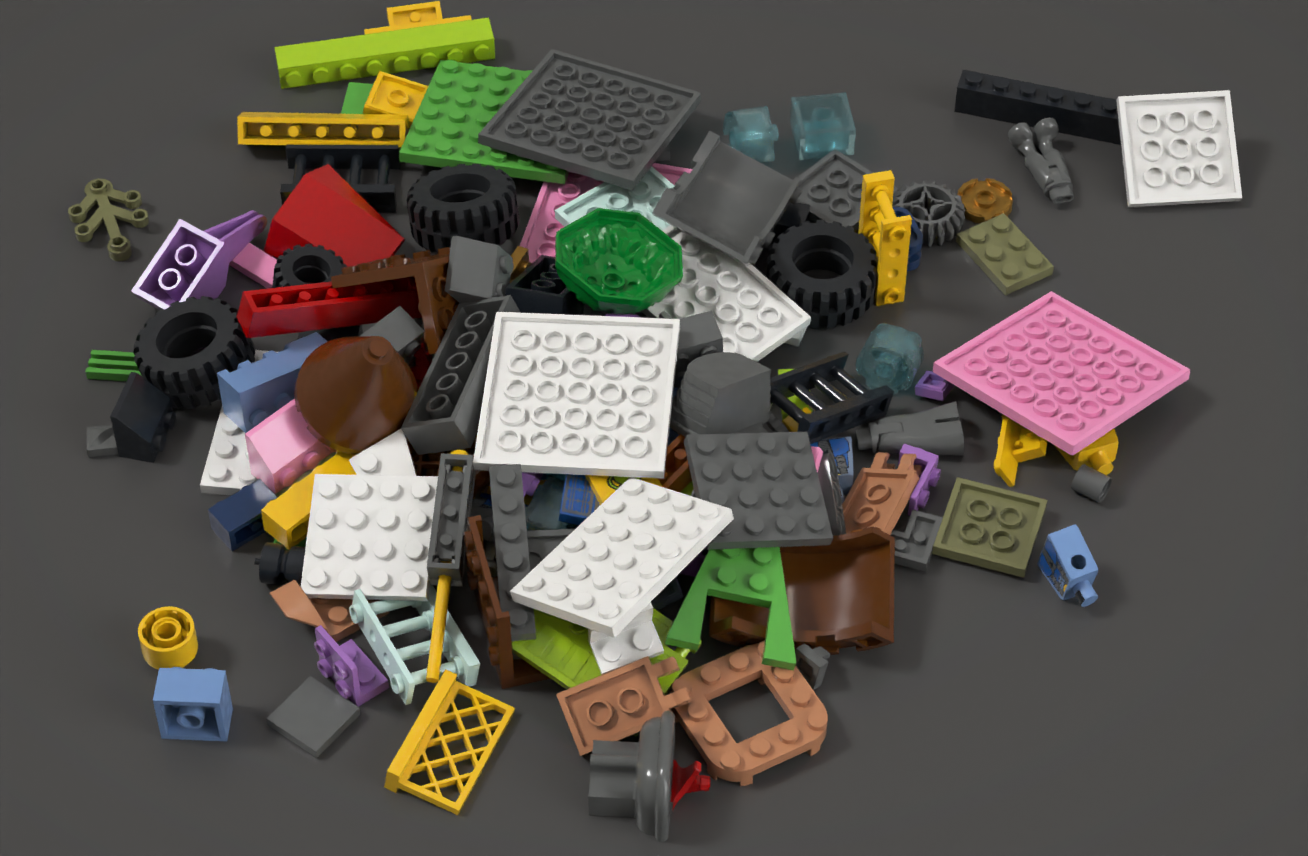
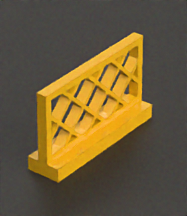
[384,669,515,815]

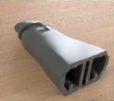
[855,401,964,456]

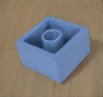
[153,667,233,742]

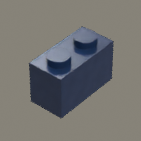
[208,479,278,552]

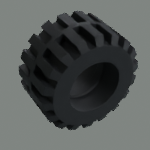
[272,244,347,288]

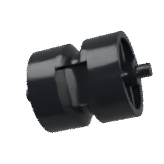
[254,542,306,587]

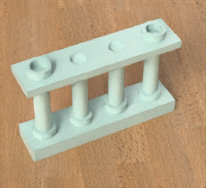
[349,585,480,705]

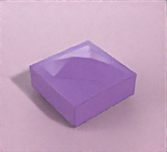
[915,371,954,401]

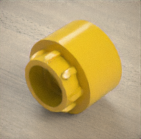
[138,606,198,670]

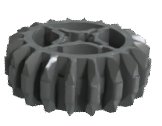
[892,180,965,248]

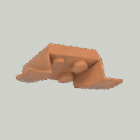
[270,580,389,642]

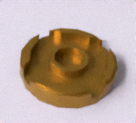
[957,178,1013,224]

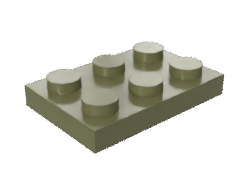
[956,213,1054,295]

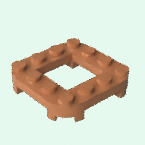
[671,640,828,786]

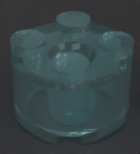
[723,106,779,163]
[856,323,924,394]

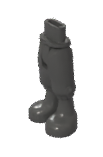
[1008,117,1074,204]

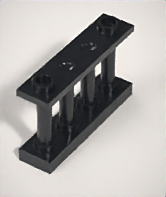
[280,145,400,213]
[770,351,894,444]

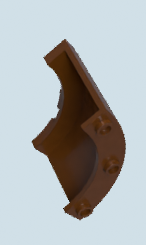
[709,527,895,655]

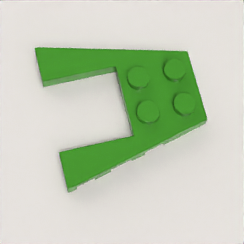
[665,547,796,670]

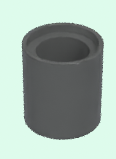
[1071,464,1112,503]

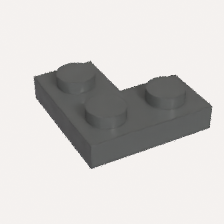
[891,510,943,572]

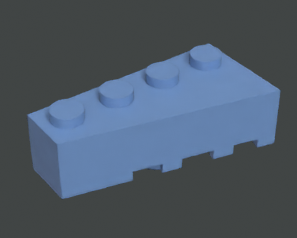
[217,332,328,433]

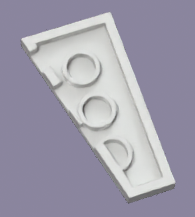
[349,429,417,476]

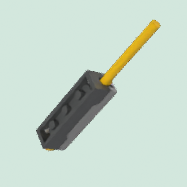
[426,449,476,683]

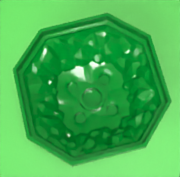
[555,208,683,314]

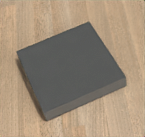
[266,676,361,758]

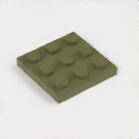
[932,477,1048,578]

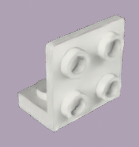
[588,602,664,675]

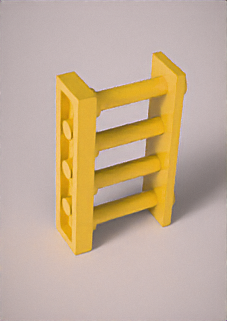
[858,170,912,306]

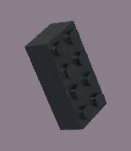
[505,255,582,315]

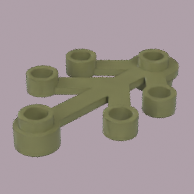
[68,178,149,261]

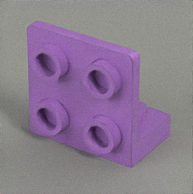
[314,625,389,707]

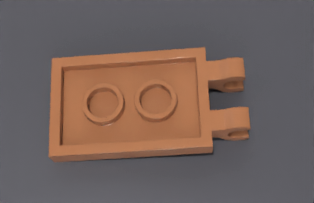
[842,452,922,535]
[556,656,692,756]

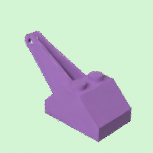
[131,210,267,310]

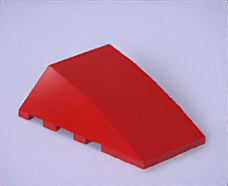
[264,164,405,267]

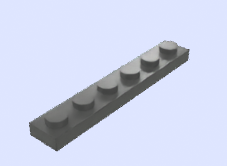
[489,464,536,641]

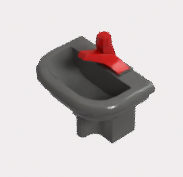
[588,710,711,842]

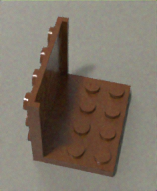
[331,247,459,354]
[463,515,551,689]

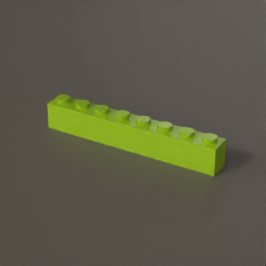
[275,17,495,89]

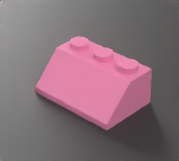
[245,398,337,494]

